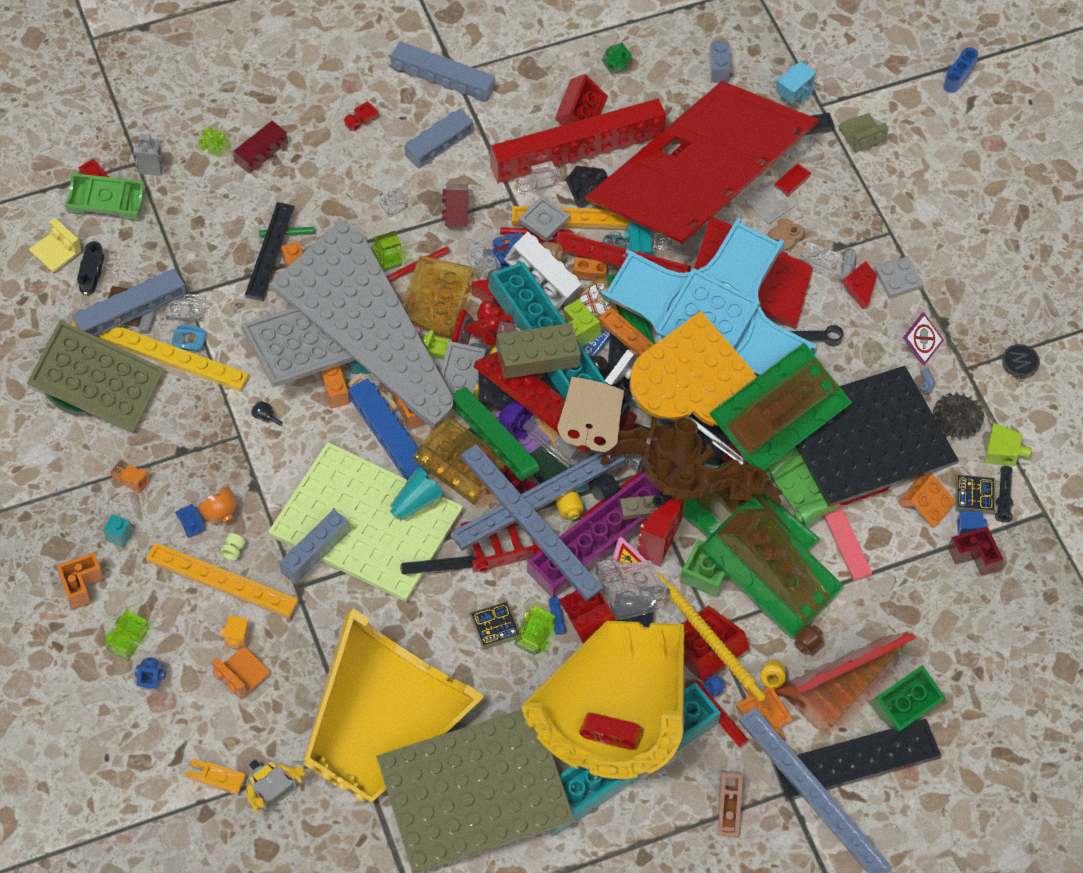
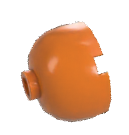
[197,487,237,524]

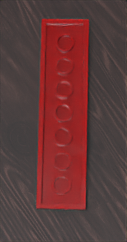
[473,352,606,452]

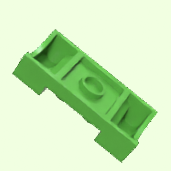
[65,173,145,220]
[764,446,839,528]

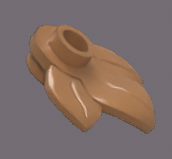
[767,219,804,250]

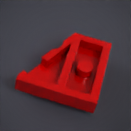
[841,261,877,309]

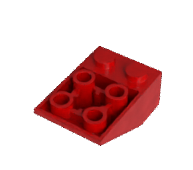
[559,590,616,644]

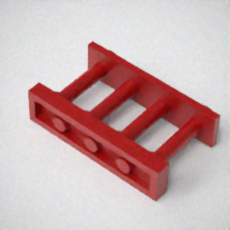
[460,510,541,573]

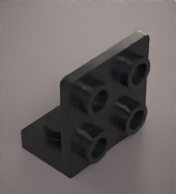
[565,166,608,208]

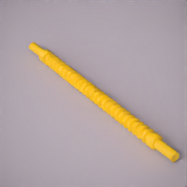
[655,573,765,701]

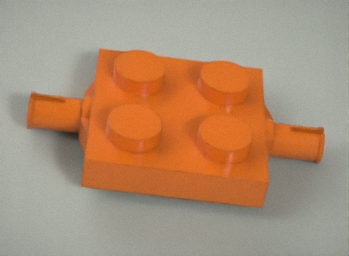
[736,686,793,741]

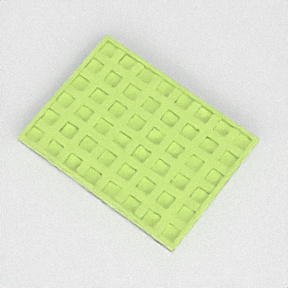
[268,442,463,602]

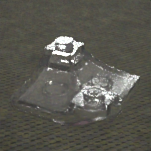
[596,558,670,621]

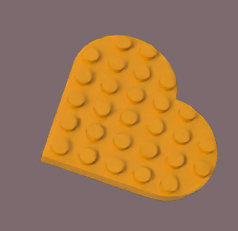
[629,311,757,426]

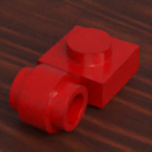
[344,101,379,131]

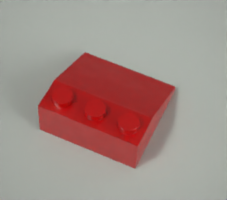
[637,496,685,567]
[682,605,749,681]

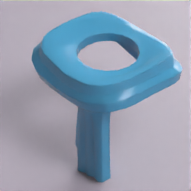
[172,324,206,352]

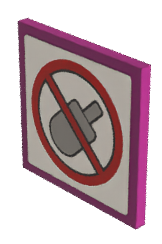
[903,312,944,365]

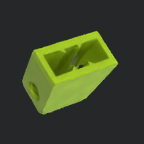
[984,423,1032,466]

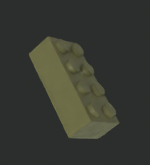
[496,323,581,379]

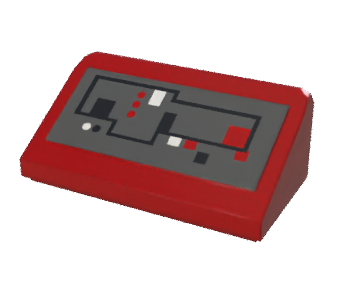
[452,309,475,345]

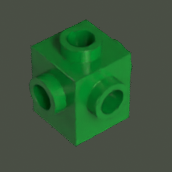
[601,42,632,72]

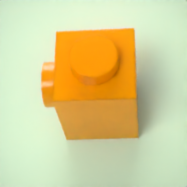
[221,615,250,649]

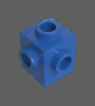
[135,657,166,689]

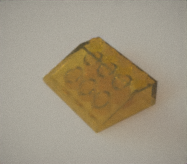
[402,255,474,339]
[412,416,505,505]

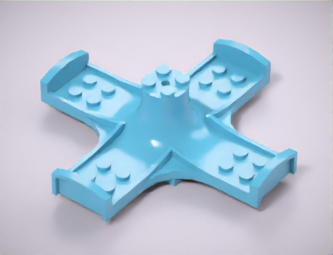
[601,218,817,423]

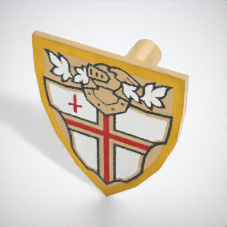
[576,278,619,317]

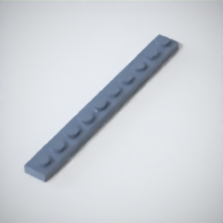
[461,444,603,602]
[451,452,625,551]
[738,707,892,873]

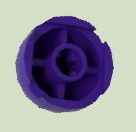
[499,401,535,440]

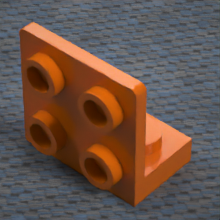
[898,473,956,528]

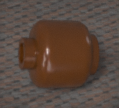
[793,625,824,655]

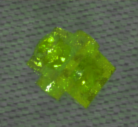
[198,126,227,154]

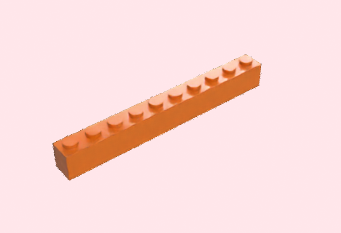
[281,242,349,409]

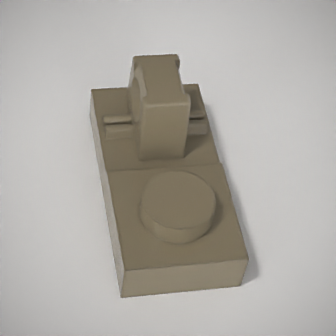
[620,495,659,520]

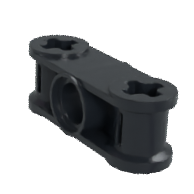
[77,241,104,296]

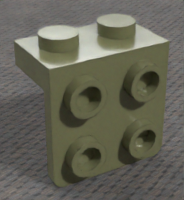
[839,113,889,152]

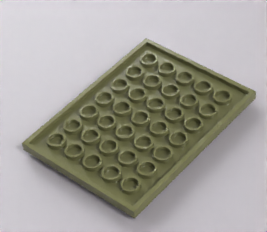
[376,709,574,873]

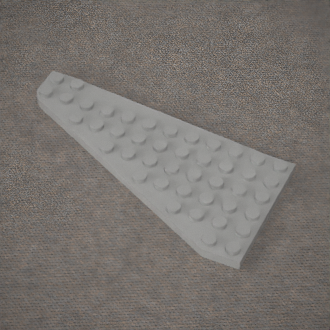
[268,220,453,428]

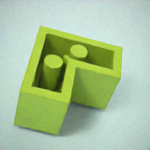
[563,299,602,347]

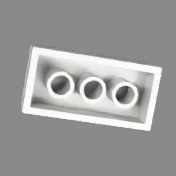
[504,232,581,310]

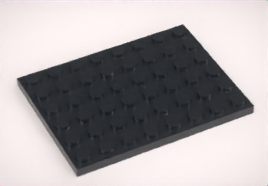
[796,366,959,507]

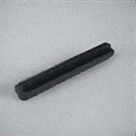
[400,556,476,574]

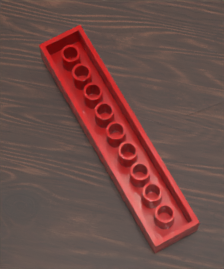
[490,98,666,184]

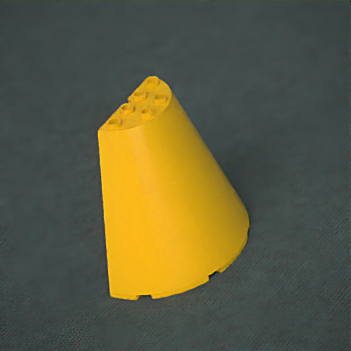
[303,608,484,802]
[521,621,684,779]

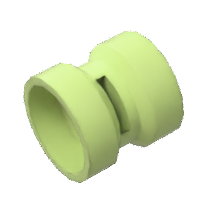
[220,533,246,560]

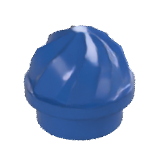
[704,675,725,696]

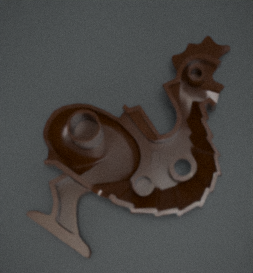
[600,416,782,505]

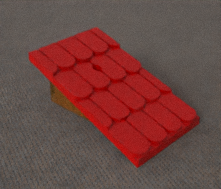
[694,217,813,330]
[774,632,917,730]

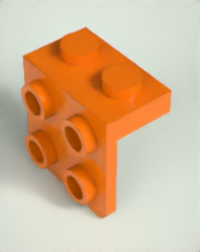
[212,647,270,700]

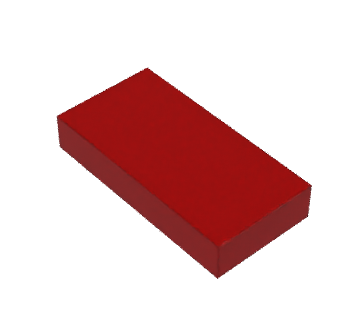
[774,163,811,197]

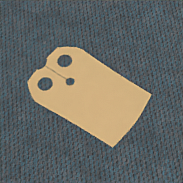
[557,377,624,452]

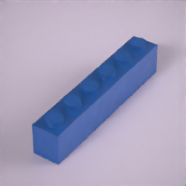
[348,378,430,480]

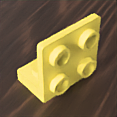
[29,217,81,272]

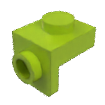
[423,330,452,359]

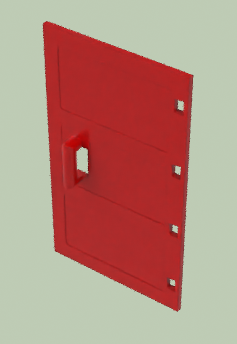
[586,81,818,244]

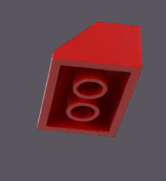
[555,74,608,125]

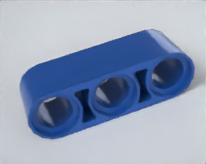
[943,47,978,93]

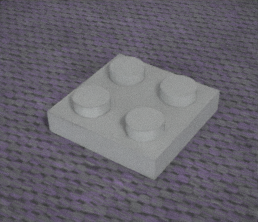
[518,196,570,242]
[874,256,924,299]

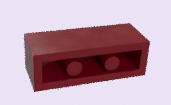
[233,120,288,174]

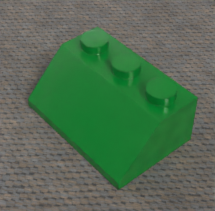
[869,665,946,732]

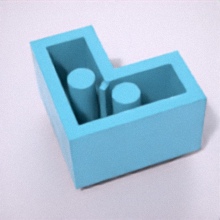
[776,61,816,104]

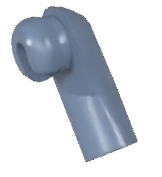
[920,368,936,393]

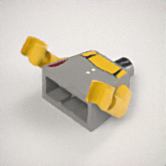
[246,760,308,814]

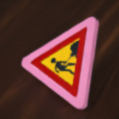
[607,537,648,578]

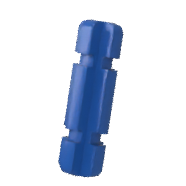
[549,597,566,635]

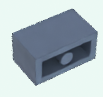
[710,42,730,83]

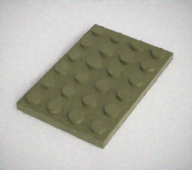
[27,320,164,433]

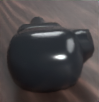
[251,401,282,426]

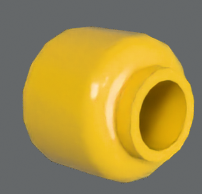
[556,491,584,520]
[760,659,786,689]

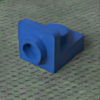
[175,504,205,538]

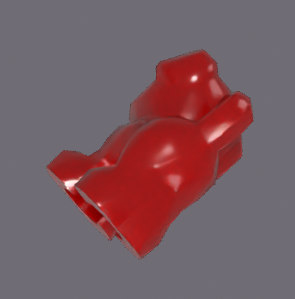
[464,301,516,346]

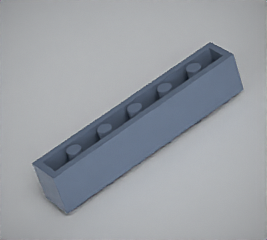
[391,41,495,102]
[72,268,186,336]

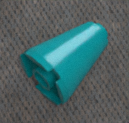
[390,467,444,520]

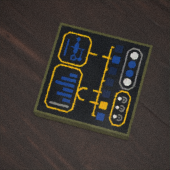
[955,474,995,515]
[470,601,521,650]

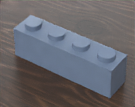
[405,108,473,169]
[279,509,350,584]

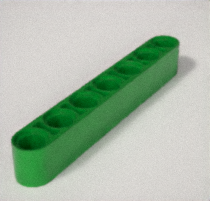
[451,387,539,481]

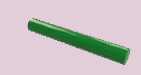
[259,226,314,237]

